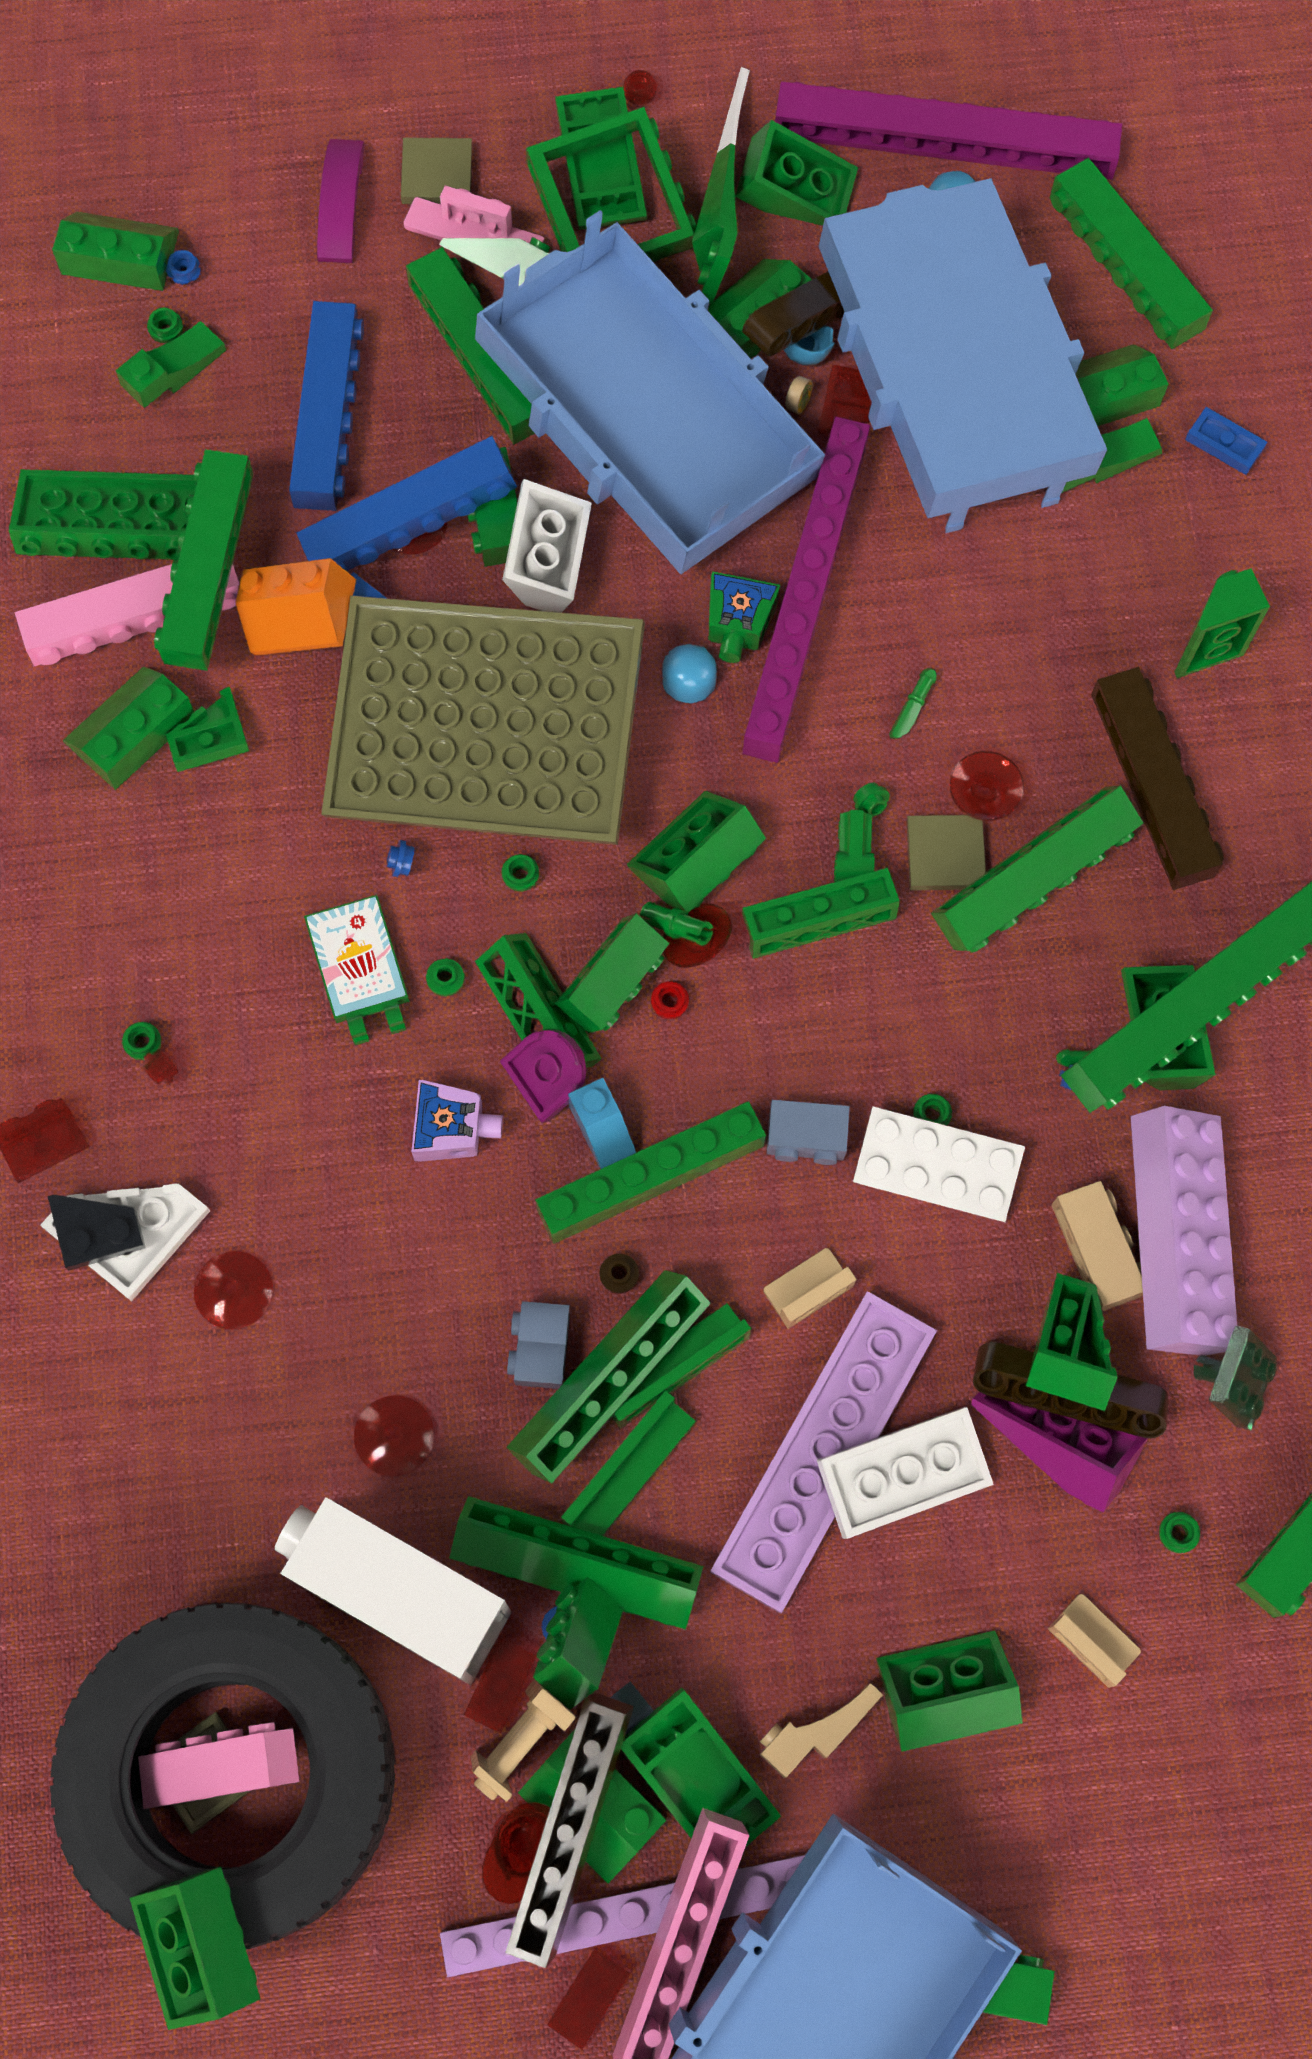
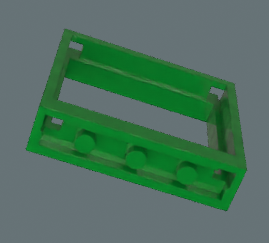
[526,107,696,262]

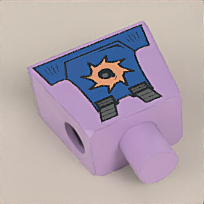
[411,1080,503,1162]

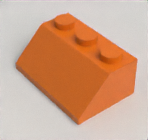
[235,558,357,656]

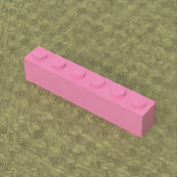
[14,564,240,666]
[613,1808,749,2059]

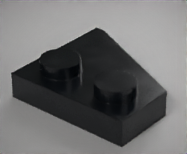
[48,1194,146,1271]

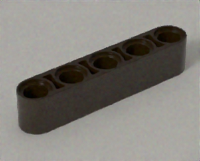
[742,271,845,356]
[973,1342,1169,1438]

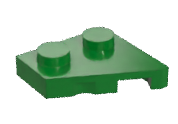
[166,687,249,772]

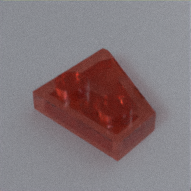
[818,364,872,435]

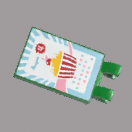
[304,895,410,1045]

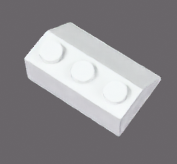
[502,479,592,613]

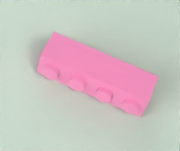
[138,1722,299,1809]

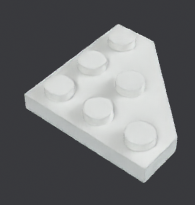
[40,1183,210,1301]

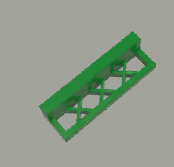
[742,868,900,959]
[475,933,602,1068]
[612,1303,751,1429]
[561,1390,696,1536]

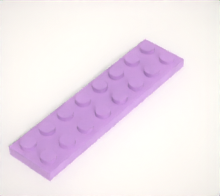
[710,1291,937,1614]

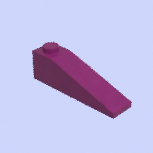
[971,1392,1148,1513]

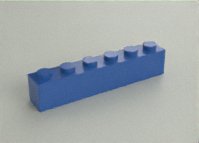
[289,301,364,511]
[296,436,517,571]

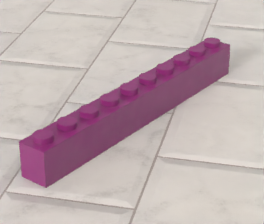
[775,81,1122,180]
[742,416,870,763]

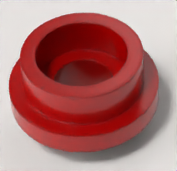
[651,981,689,1019]

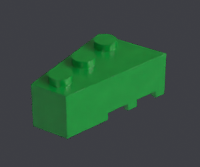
[1026,1273,1118,1411]

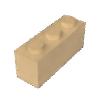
[1051,1181,1143,1311]

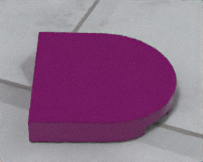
[500,1030,586,1123]

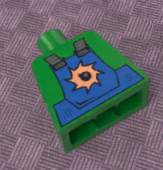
[708,571,780,663]

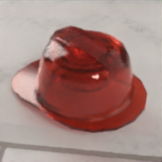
[482,1802,550,1904]

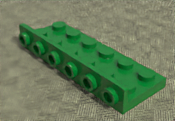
[8,469,196,561]

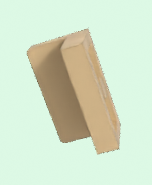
[763,1248,857,1329]
[1047,1594,1141,1688]

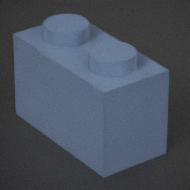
[766,1100,850,1165]

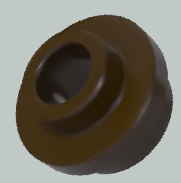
[599,1254,639,1294]

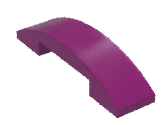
[317,139,365,263]

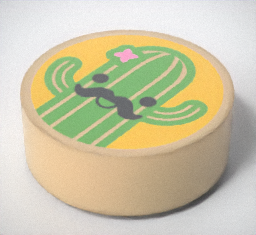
[785,376,813,414]

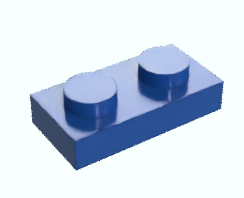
[1185,407,1267,475]

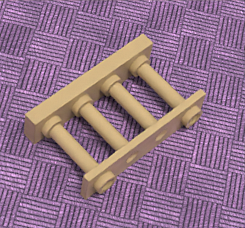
[470,1679,576,1802]

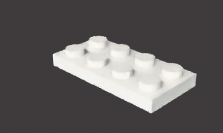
[853,1106,1025,1222]
[817,1407,994,1539]

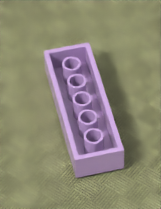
[1131,1106,1239,1356]

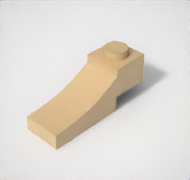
[759,1683,883,1778]

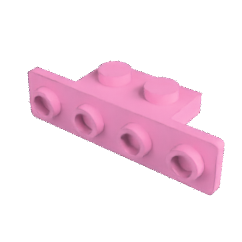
[404,186,544,243]

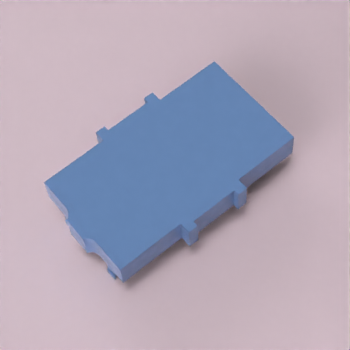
[819,178,1107,533]
[475,210,825,574]
[669,1813,1022,2059]

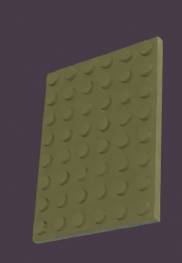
[321,596,645,845]

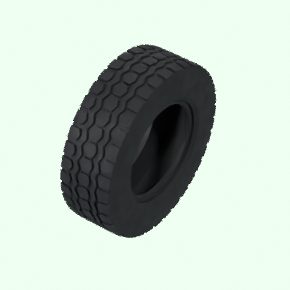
[50,1602,395,1949]

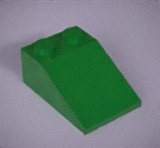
[735,120,858,226]

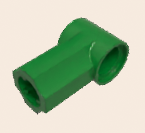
[834,810,875,882]

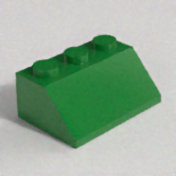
[52,211,179,291]
[707,259,812,359]
[1075,344,1169,427]
[1174,568,1270,679]
[63,666,194,790]
[627,791,766,914]
[1121,965,1216,1091]
[876,1630,1023,1752]
[518,1729,666,1883]
[130,1867,261,2030]

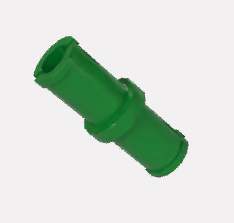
[640,901,713,946]

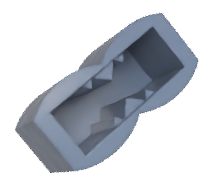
[507,1301,570,1389]

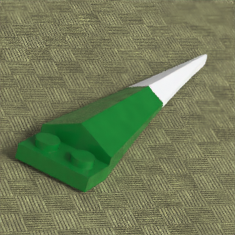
[692,67,750,304]

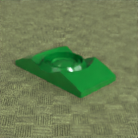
[555,87,647,230]
[621,1687,781,1847]

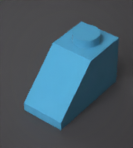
[568,1078,636,1169]

